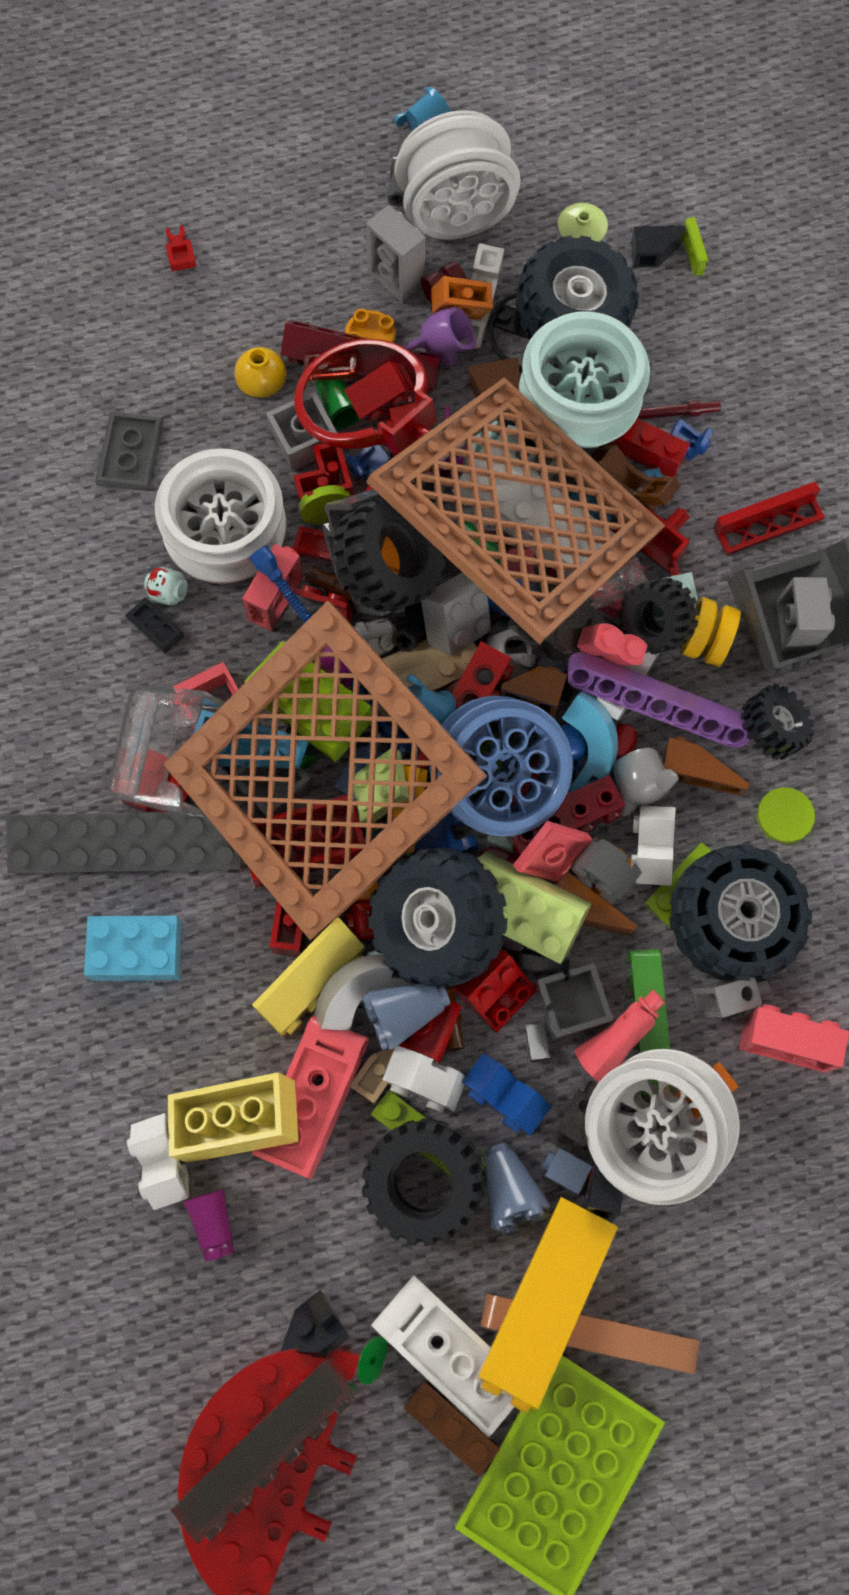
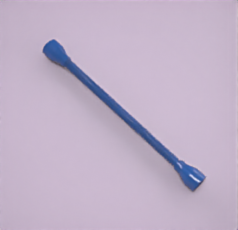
[249,545,412,754]

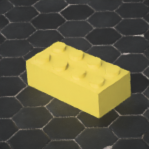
[168,1072,298,1163]

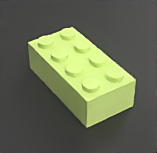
[477,852,592,964]

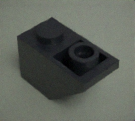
[631,225,686,268]

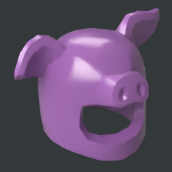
[406,307,477,367]

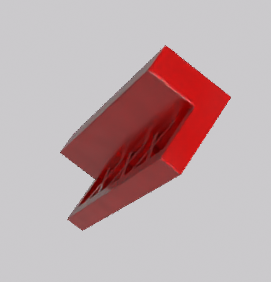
[713,481,825,556]

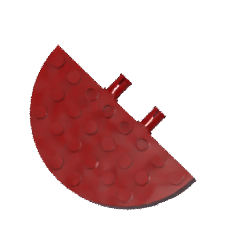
[177,1347,361,1595]

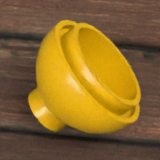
[234,347,287,398]

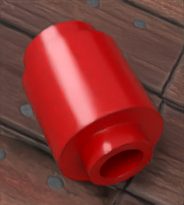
[615,723,638,762]

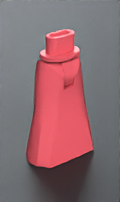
[574,989,665,1083]

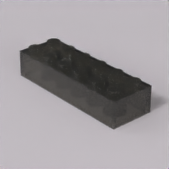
[170,1355,356,1544]

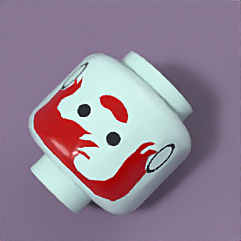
[144,567,188,606]

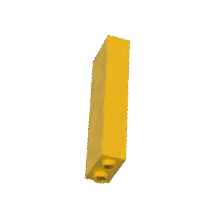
[476,1197,618,1413]

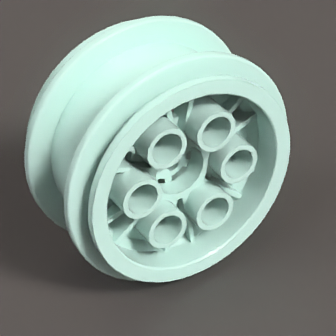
[519,311,650,448]

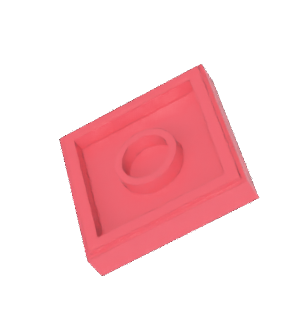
[513,821,593,883]

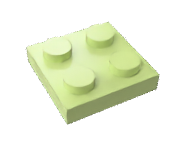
[354,749,409,823]

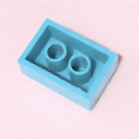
[84,916,182,981]

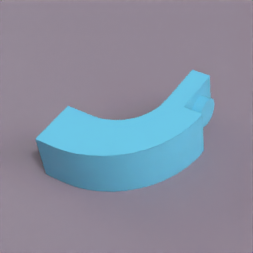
[562,691,618,793]

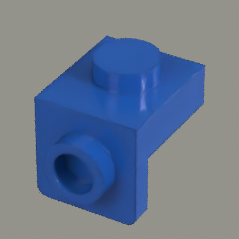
[670,419,713,460]
[346,445,392,480]

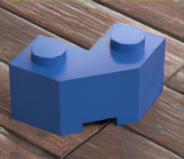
[462,1053,552,1136]

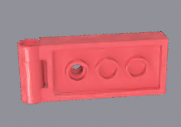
[252,1015,369,1180]

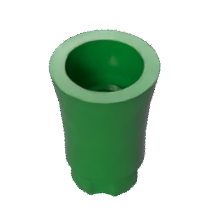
[314,369,360,431]

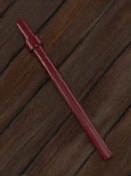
[637,400,721,419]

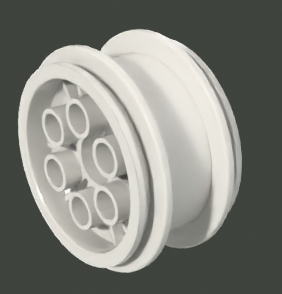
[394,110,520,240]
[155,449,287,584]
[585,1049,740,1205]

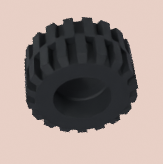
[619,578,699,654]

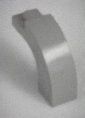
[314,954,412,1031]

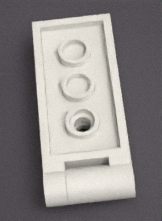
[371,1275,514,1438]

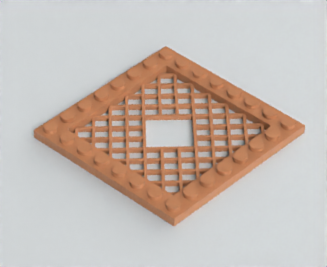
[367,377,665,644]
[163,601,487,940]

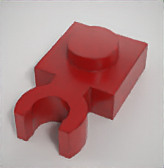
[165,225,197,272]

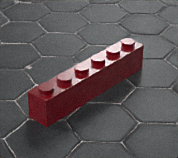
[280,320,443,394]

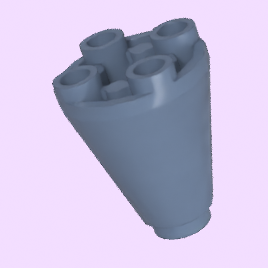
[362,984,450,1050]
[485,1143,550,1237]

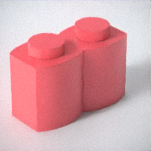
[577,624,648,667]

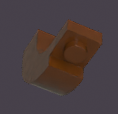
[590,445,681,512]

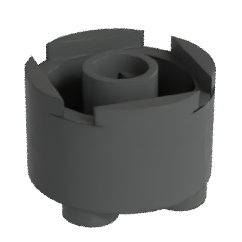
[572,837,642,906]

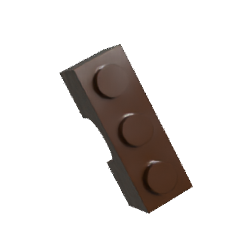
[404,1379,500,1477]

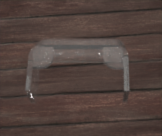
[108,685,225,817]

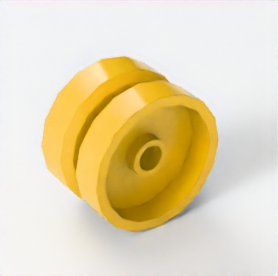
[680,597,741,667]

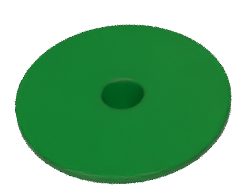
[357,1336,388,1385]

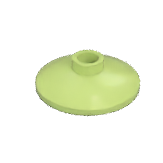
[558,203,608,242]

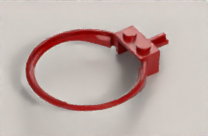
[294,339,438,455]
[546,507,690,647]

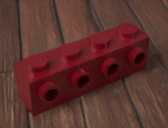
[506,775,626,859]

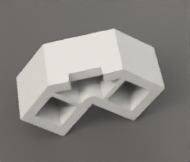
[631,806,675,886]
[382,1046,466,1113]
[127,1113,189,1210]

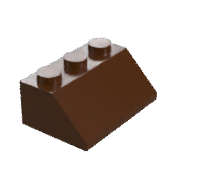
[500,666,567,718]

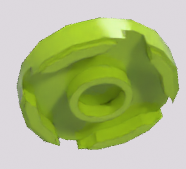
[299,485,351,524]
[756,787,815,844]

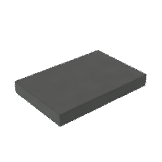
[95,411,164,491]

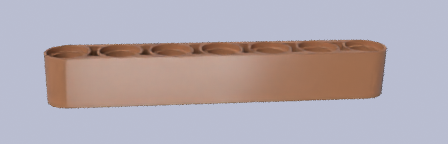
[480,1293,700,1374]

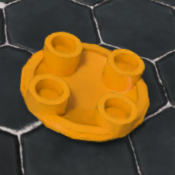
[345,309,396,343]

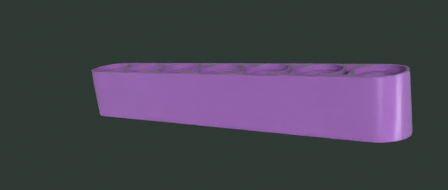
[568,652,749,748]

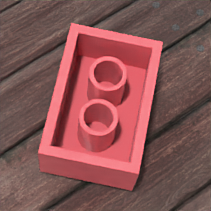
[739,1004,849,1073]

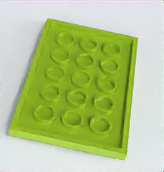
[455,1355,665,1595]

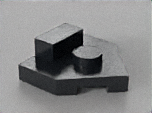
[281,1290,350,1358]

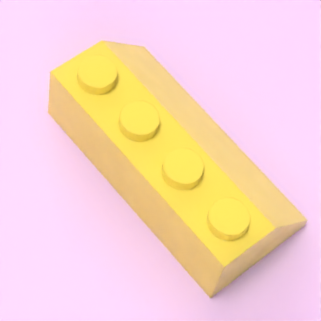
[252,917,365,1037]

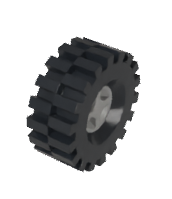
[741,684,815,760]

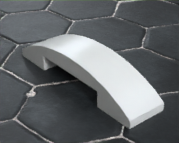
[459,243,504,350]

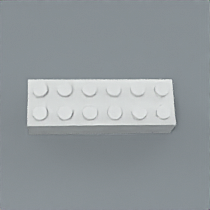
[452,438,615,578]

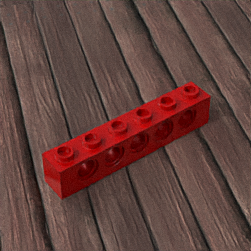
[417,641,514,790]

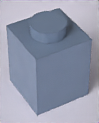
[541,1148,592,1195]

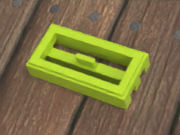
[683,217,708,276]

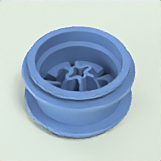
[429,696,573,836]

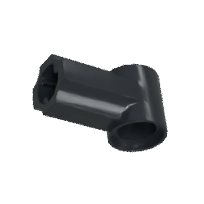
[392,602,427,652]

